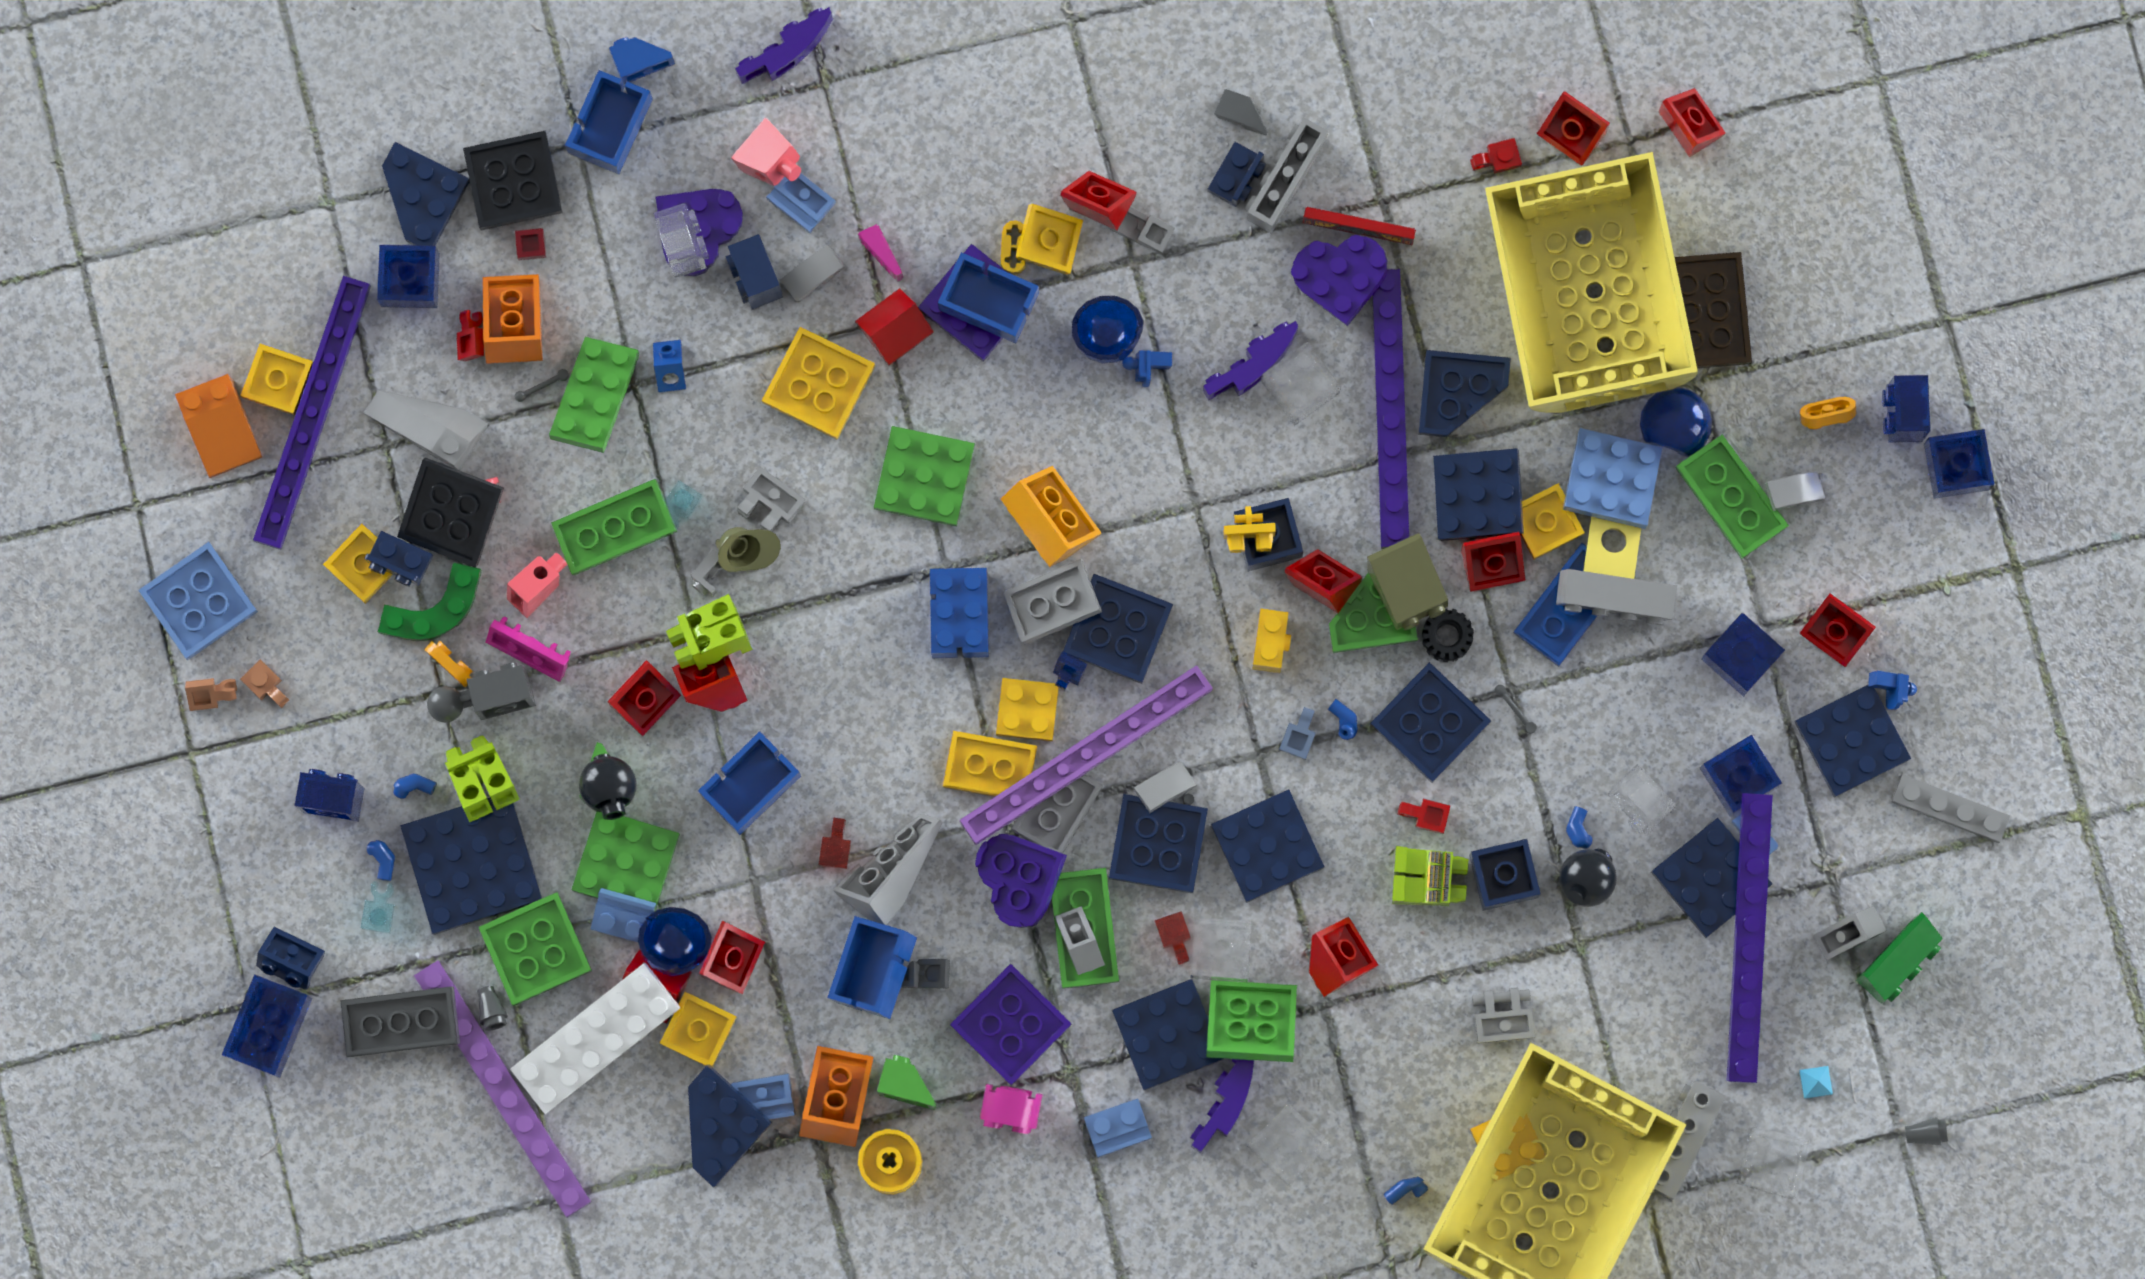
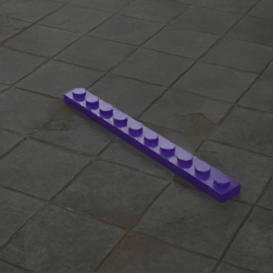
[1372,269,1409,549]
[253,276,371,550]
[1726,793,1773,1083]

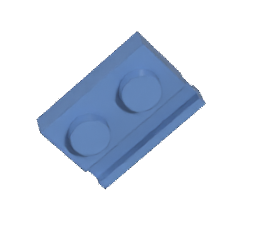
[766,173,836,233]
[590,888,656,945]
[731,1073,796,1120]
[1084,1098,1152,1158]

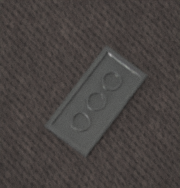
[340,986,460,1057]

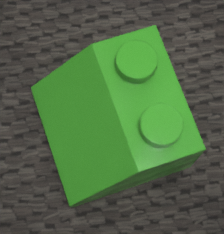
[877,1055,936,1110]

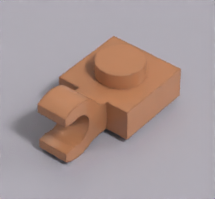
[240,659,289,708]
[185,678,237,711]

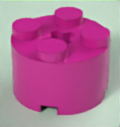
[980,1084,1043,1134]

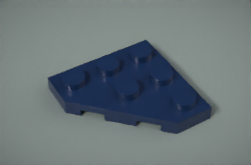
[382,142,470,254]
[1418,350,1511,437]
[688,1065,772,1188]

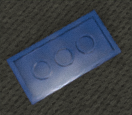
[1513,543,1597,667]

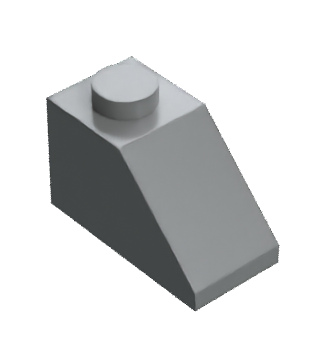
[1814,905,1886,961]
[1055,906,1105,975]

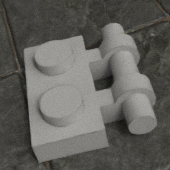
[1472,988,1536,1044]

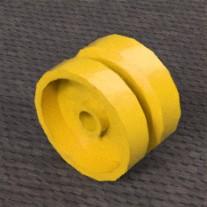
[858,1129,923,1195]

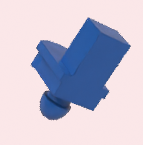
[1122,350,1172,387]
[1868,670,1917,710]

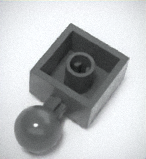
[427,662,536,723]

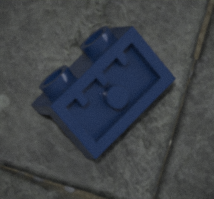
[1207,142,1266,207]
[364,531,433,587]
[256,927,325,990]

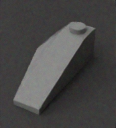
[364,390,489,470]
[833,813,942,925]

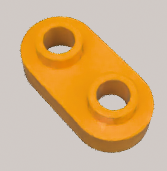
[1800,397,1857,430]
[424,641,473,688]

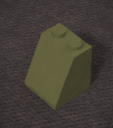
[1367,533,1449,630]

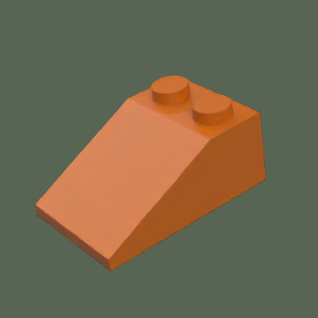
[483,274,543,364]
[175,374,263,478]
[799,1046,874,1147]

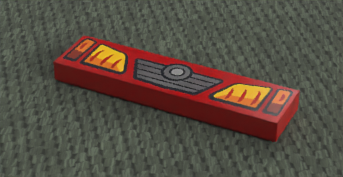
[1303,207,1416,246]

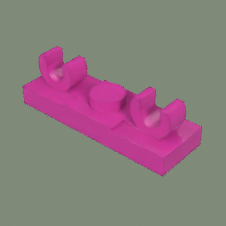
[485,617,570,682]

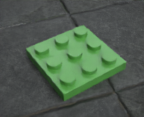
[874,426,975,527]
[571,812,680,915]
[478,892,592,1006]
[1206,980,1297,1062]

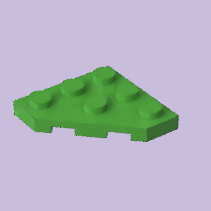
[1329,573,1418,653]

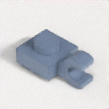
[1279,707,1316,760]

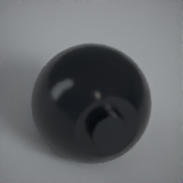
[579,754,637,820]
[1559,849,1617,907]

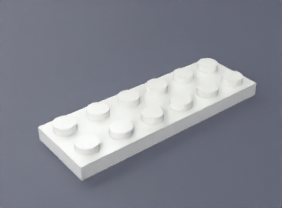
[510,962,681,1114]

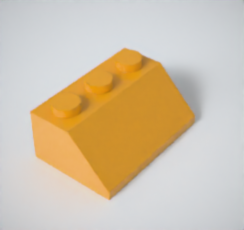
[1001,465,1102,567]

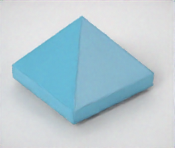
[1799,1066,1833,1099]

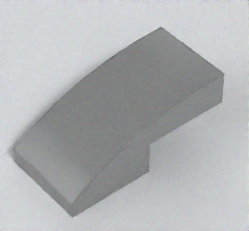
[1110,207,1175,253]
[780,245,845,302]
[1765,472,1825,511]
[1134,762,1197,813]

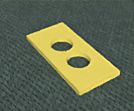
[1583,517,1641,579]

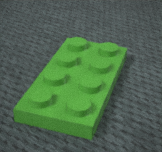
[549,337,639,453]
[1675,434,1789,559]
[551,479,677,576]
[1052,868,1119,989]

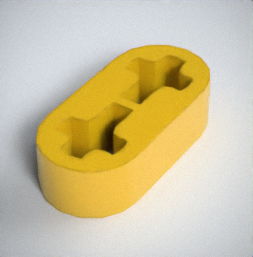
[1000,220,1026,275]

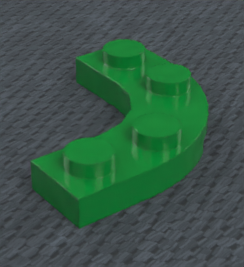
[377,563,482,641]

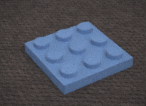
[1563,428,1662,529]
[138,542,258,660]

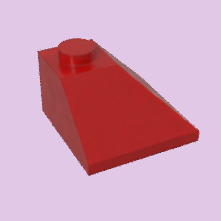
[672,655,748,712]
[1309,917,1379,997]

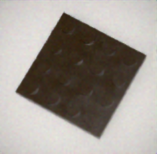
[1674,252,1752,368]

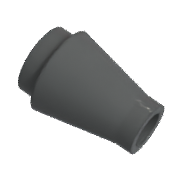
[477,986,508,1031]
[1905,1117,1948,1145]

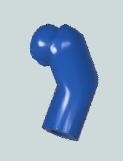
[1328,699,1358,740]
[393,773,437,799]
[1566,806,1592,849]
[367,840,395,881]
[1384,1177,1428,1205]

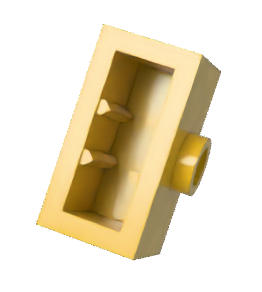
[1252,608,1291,673]

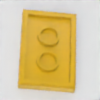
[943,731,1037,797]

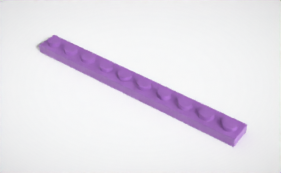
[960,665,1213,845]
[414,960,591,1218]

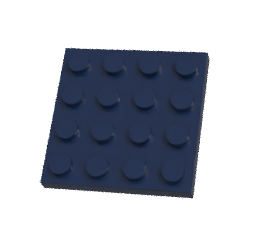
[400,797,542,935]

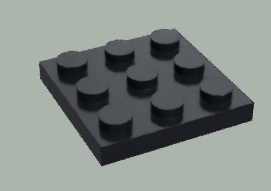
[463,131,563,231]
[397,457,504,568]

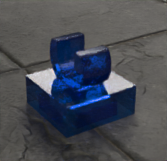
[1053,651,1088,690]

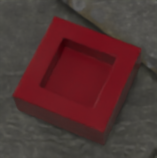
[515,228,546,261]

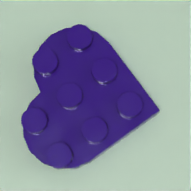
[656,189,743,276]
[1291,235,1388,327]
[975,834,1067,928]

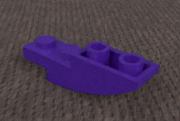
[735,7,833,84]
[1203,321,1298,401]
[1190,1059,1254,1153]

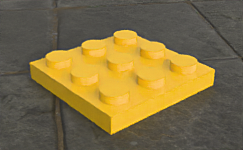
[761,327,876,440]

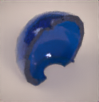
[1072,295,1144,364]
[1640,387,1712,457]
[638,907,712,976]

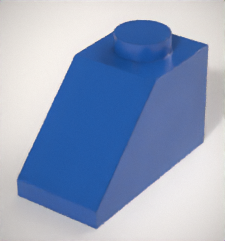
[609,37,675,85]

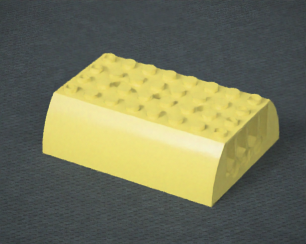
[1485,152,1698,413]
[1423,1043,1687,1279]

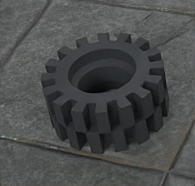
[1421,608,1474,662]

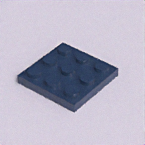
[1433,448,1524,541]
[1063,574,1173,684]
[1370,662,1491,783]
[1795,685,1911,798]
[1211,789,1325,903]
[1109,794,1208,894]
[1651,818,1773,939]
[1112,979,1224,1091]

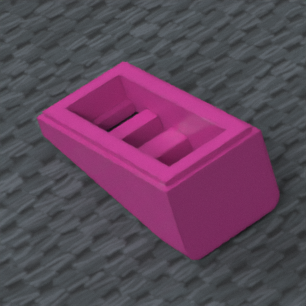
[858,224,903,281]

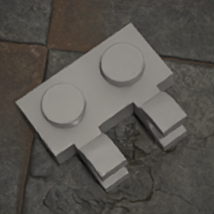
[738,467,805,532]

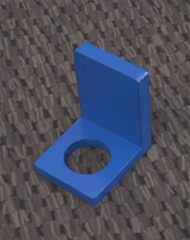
[653,340,686,392]

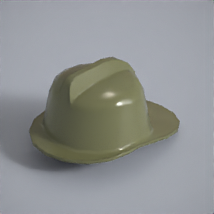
[715,527,781,572]

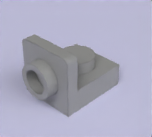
[691,550,722,597]

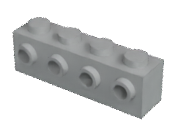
[1245,118,1328,234]
[1556,569,1677,625]
[1653,1080,1726,1201]

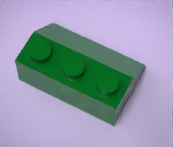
[1856,912,1943,1004]

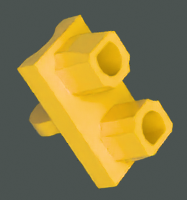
[1223,506,1276,553]

